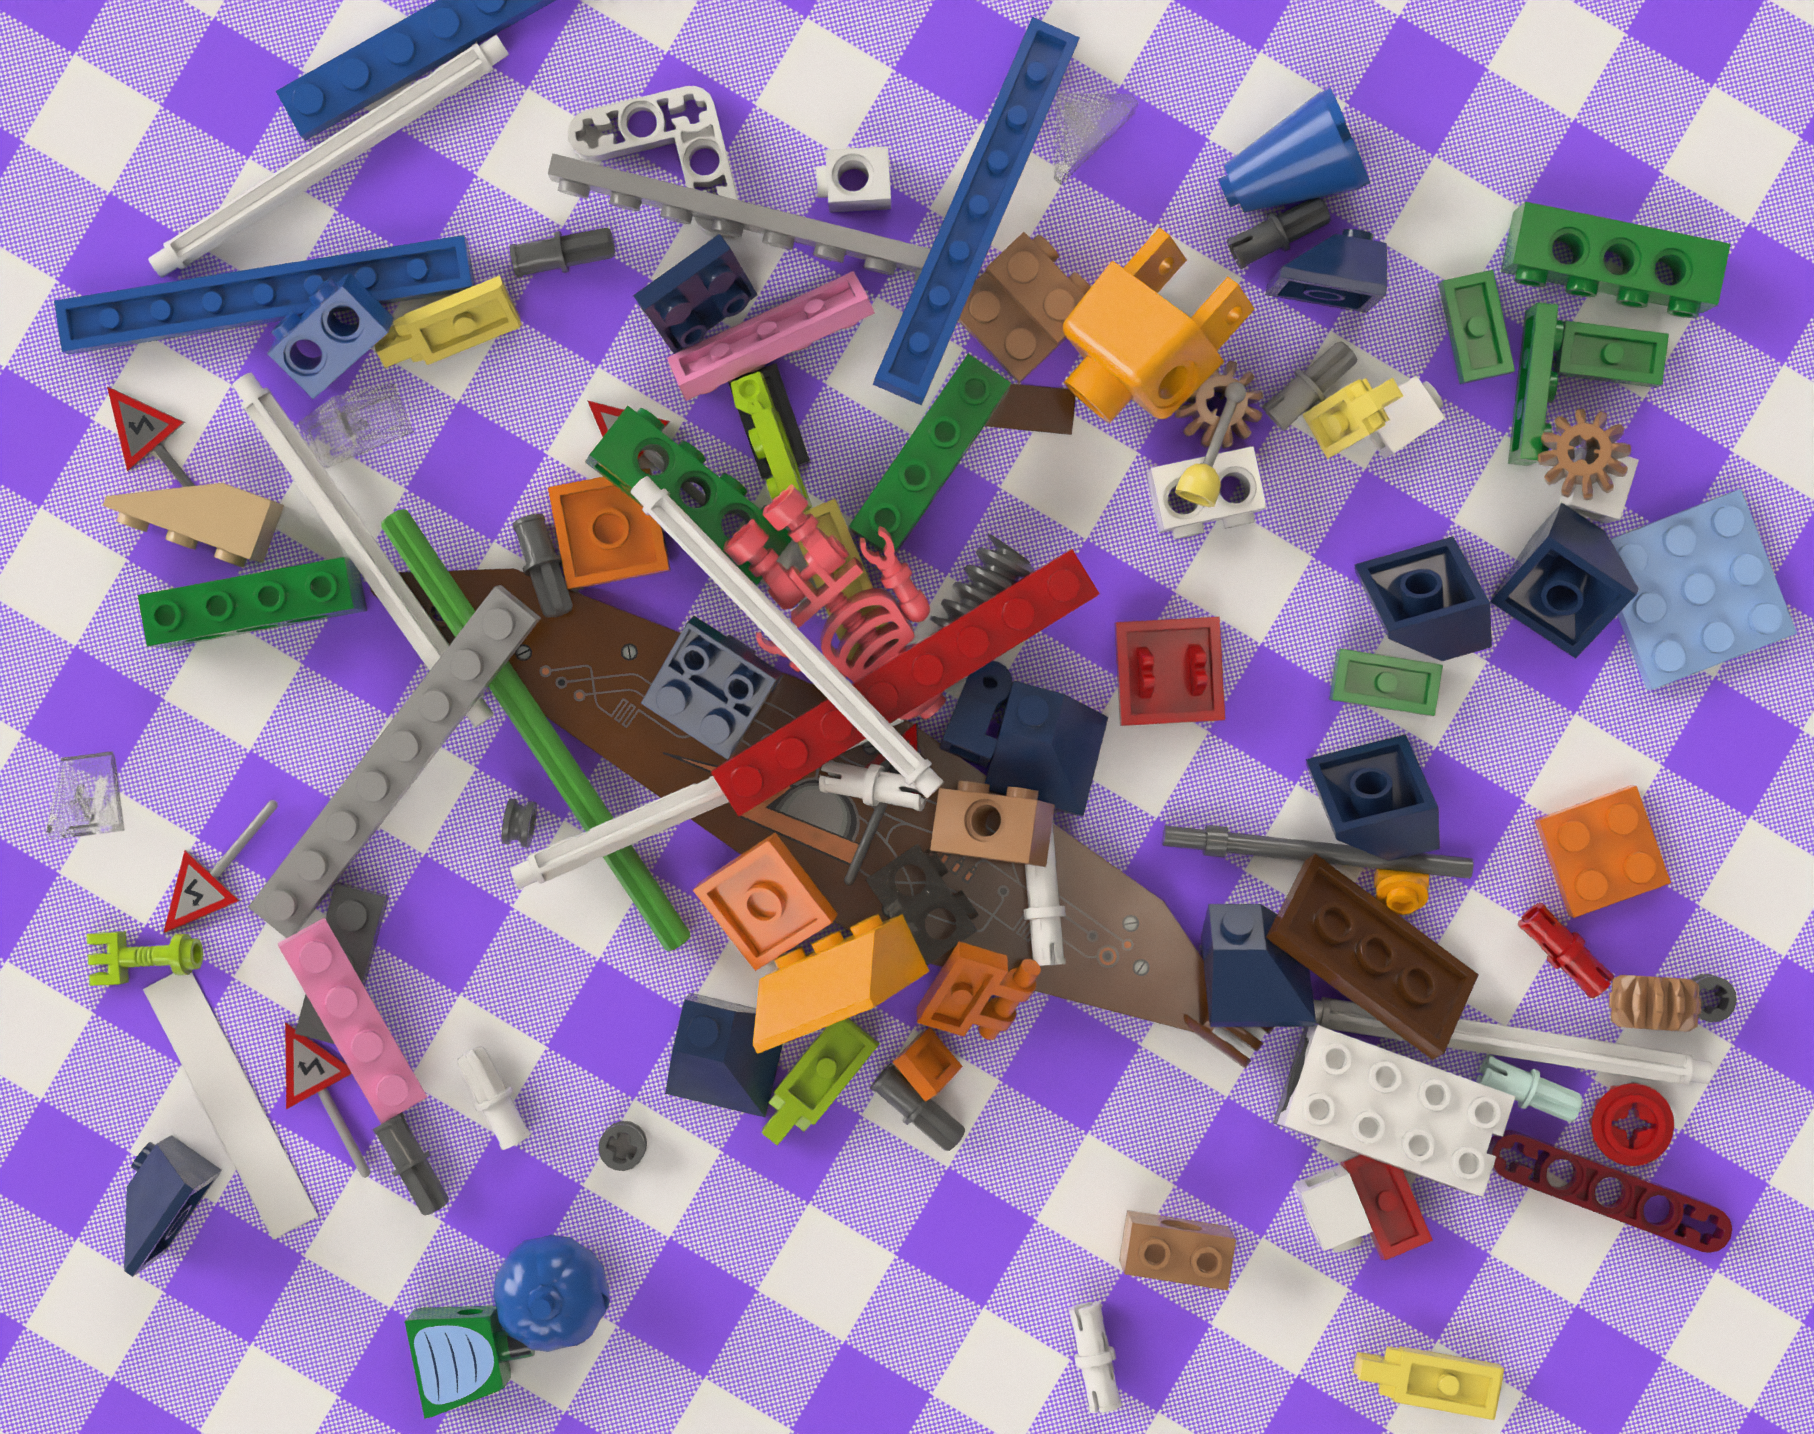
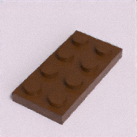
[1266,854,1479,1060]

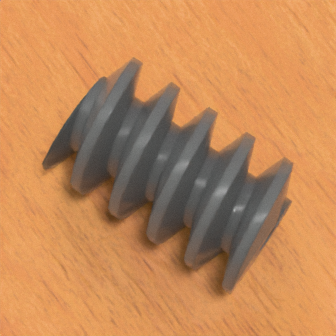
[930,534,1035,628]

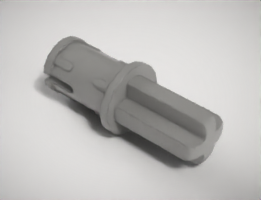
[1262,341,1358,431]

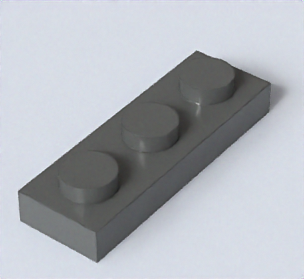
[295,882,389,1044]

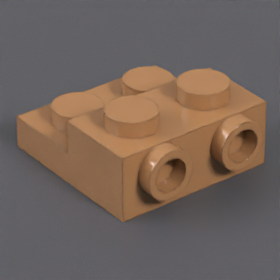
[958,232,1091,384]

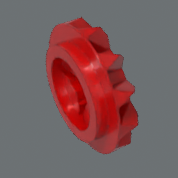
[1588,1082,1674,1166]

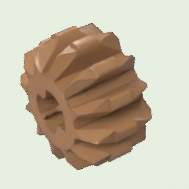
[1174,361,1263,449]
[1538,409,1631,500]
[1609,975,1702,1032]

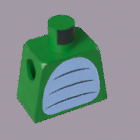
[405,1305,535,1419]

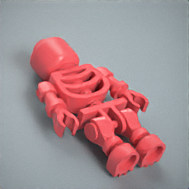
[723,484,946,720]

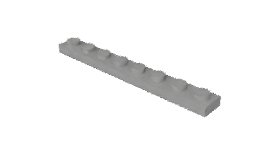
[548,153,931,282]
[248,585,541,939]

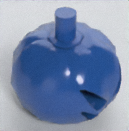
[493,1235,610,1352]

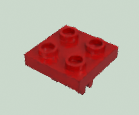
[1114,616,1225,726]

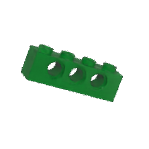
[1501,202,1731,318]
[849,353,1011,555]
[585,406,792,586]
[137,557,367,648]

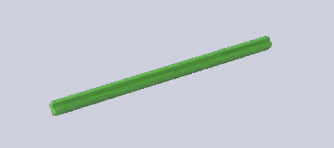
[381,509,691,952]

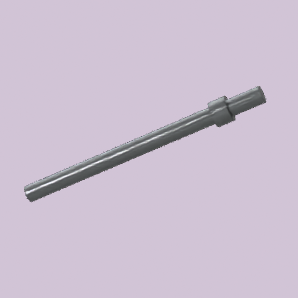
[1162,825,1473,879]

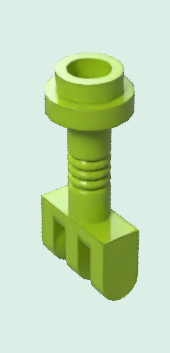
[86,931,203,986]

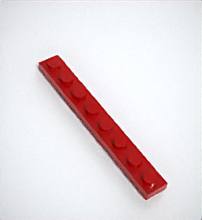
[711,549,1100,817]

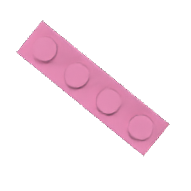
[667,271,875,401]
[278,917,428,1124]

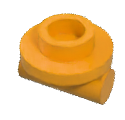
[1374,869,1429,915]

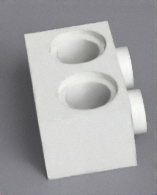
[1146,446,1267,539]

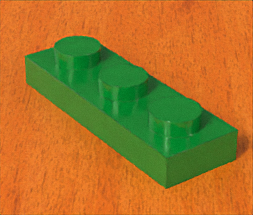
[1508,303,1564,466]

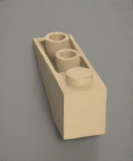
[102,483,284,568]

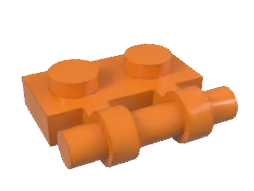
[917,941,1041,1040]

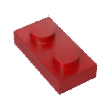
[1340,1155,1433,1260]

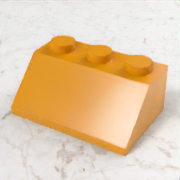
[753,914,930,1054]

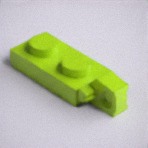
[731,372,812,512]
[761,1018,880,1146]

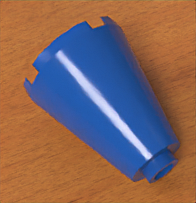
[1218,88,1370,213]

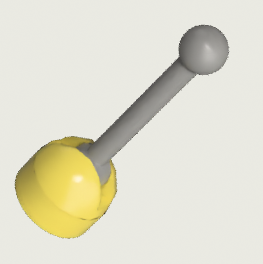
[1175,382,1246,507]

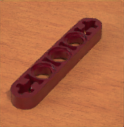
[1487,1130,1732,1253]

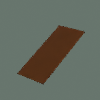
[985,384,1076,435]

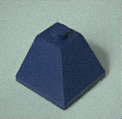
[1265,229,1387,313]
[1490,502,1639,658]
[1354,536,1492,661]
[984,681,1108,817]
[1306,734,1440,861]
[1201,904,1316,1027]
[665,993,783,1117]
[124,1135,222,1277]

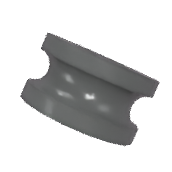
[501,798,537,848]
[1691,974,1737,1022]
[598,1121,647,1171]

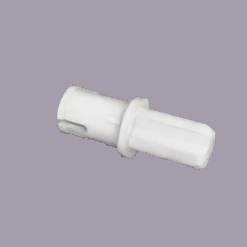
[458,1047,531,1150]

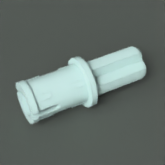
[1476,1055,1583,1122]

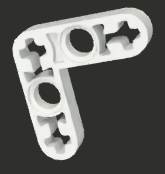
[568,86,738,237]

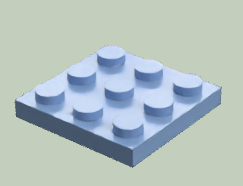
[1610,489,1797,690]

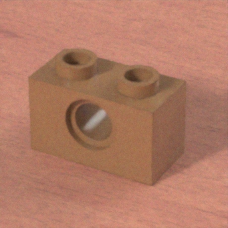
[930,781,1055,867]
[1119,1210,1236,1291]

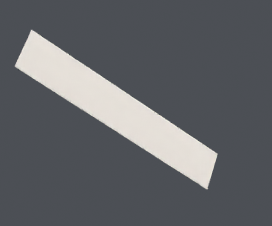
[143,972,318,1240]

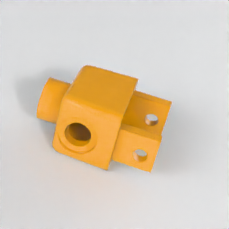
[1063,227,1255,424]

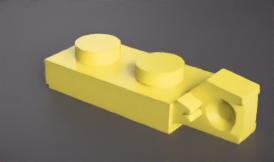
[374,275,522,368]
[1302,378,1403,459]
[1353,1346,1504,1420]

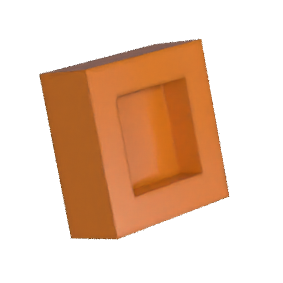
[892,1027,963,1102]

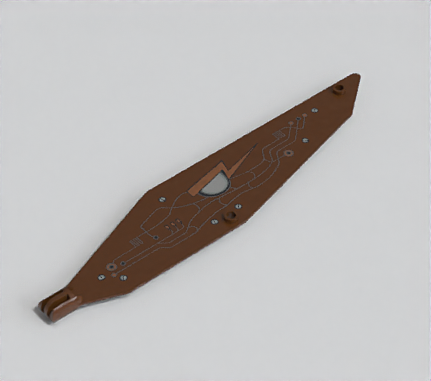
[370,568,1274,1069]

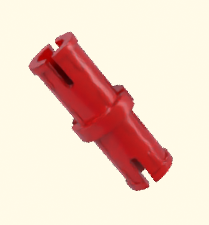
[1518,902,1614,998]

